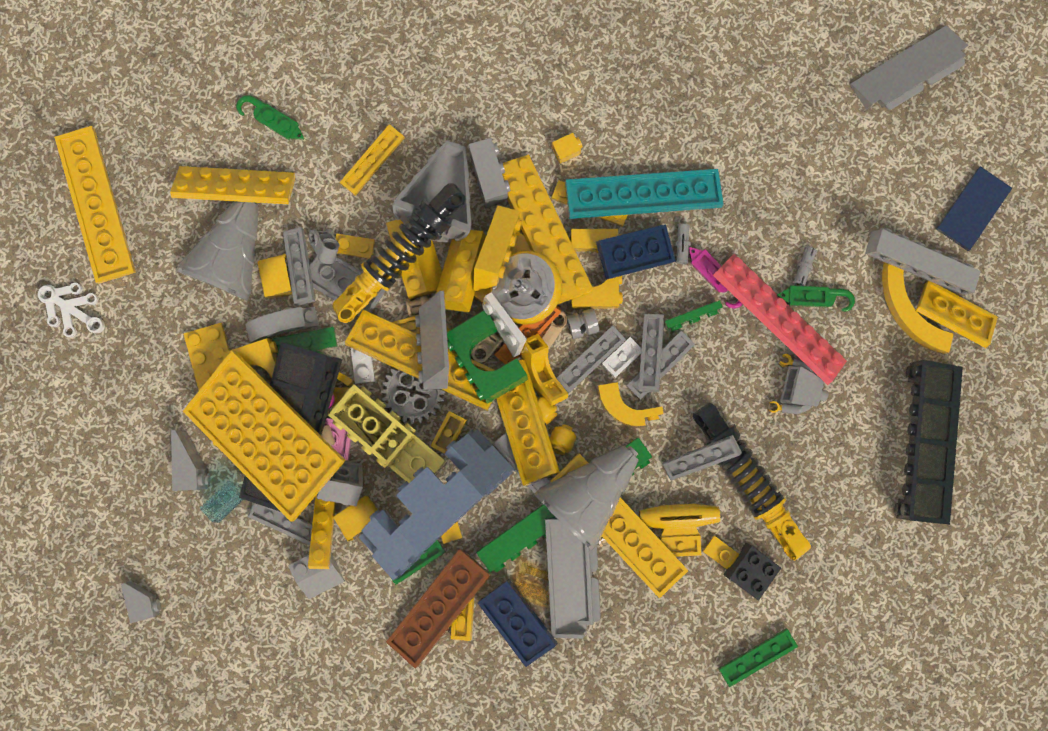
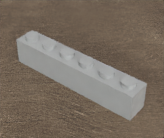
[865,228,981,295]

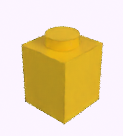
[552,133,583,164]

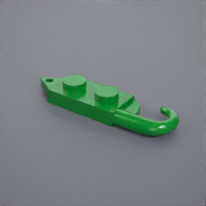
[236,95,305,140]
[777,286,855,312]

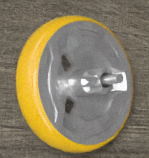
[490,251,562,324]

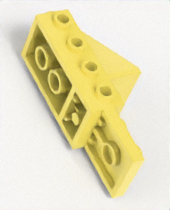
[328,385,447,483]

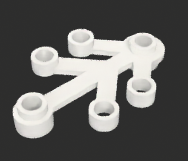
[38,283,105,338]

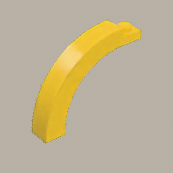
[882,262,954,354]

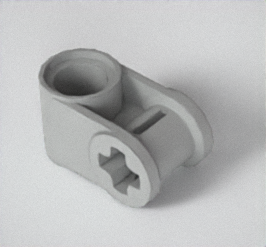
[309,229,340,264]

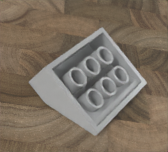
[415,291,449,390]

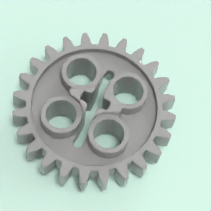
[381,369,445,425]

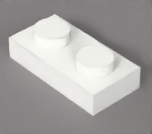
[602,337,642,378]
[350,347,375,384]

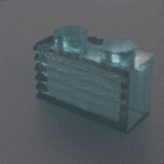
[200,481,244,523]

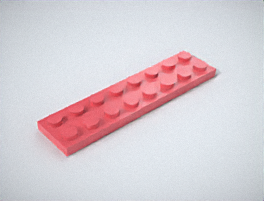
[713,254,847,385]

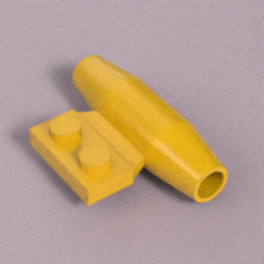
[639,503,720,557]

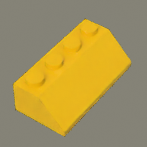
[473,205,522,291]
[386,220,442,300]
[436,230,486,312]

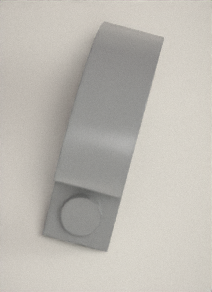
[245,307,319,343]

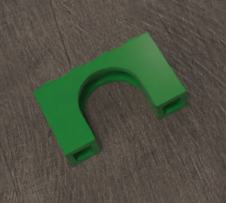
[447,311,528,404]

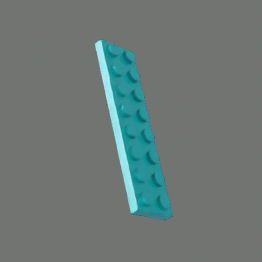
[565,169,724,219]

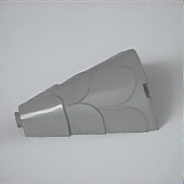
[393,141,472,242]
[176,201,258,301]
[534,445,638,550]

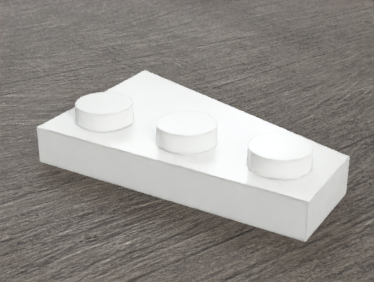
[482,292,527,357]

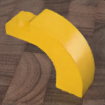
[521,334,568,406]
[597,382,664,426]

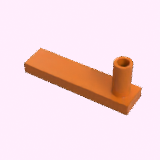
[494,306,562,365]

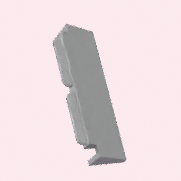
[850,25,969,110]
[545,517,601,639]

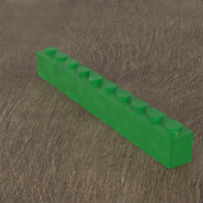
[476,437,652,573]

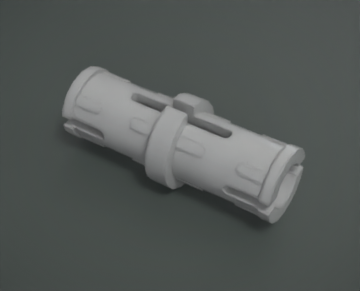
[675,224,691,264]
[793,246,817,286]

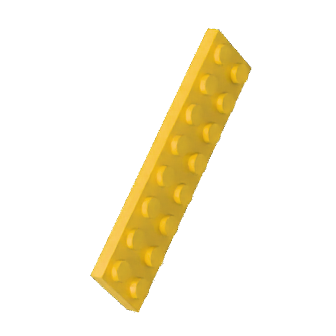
[54,126,136,284]
[502,154,593,304]
[345,310,495,411]
[550,453,688,598]

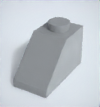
[121,581,161,623]

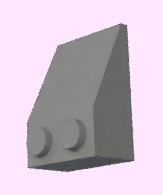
[171,430,211,491]

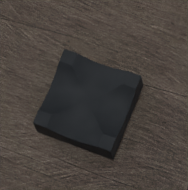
[723,543,781,600]

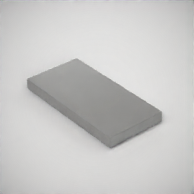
[310,255,386,316]

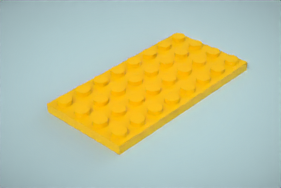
[183,351,346,522]

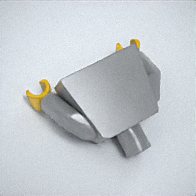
[769,354,829,414]

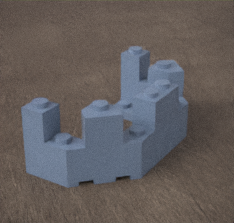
[359,429,515,580]

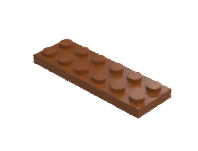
[386,548,492,669]

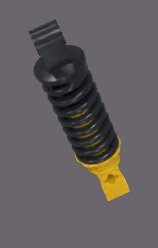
[332,183,466,323]
[693,402,811,561]

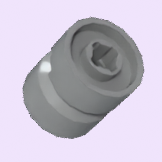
[566,308,600,340]

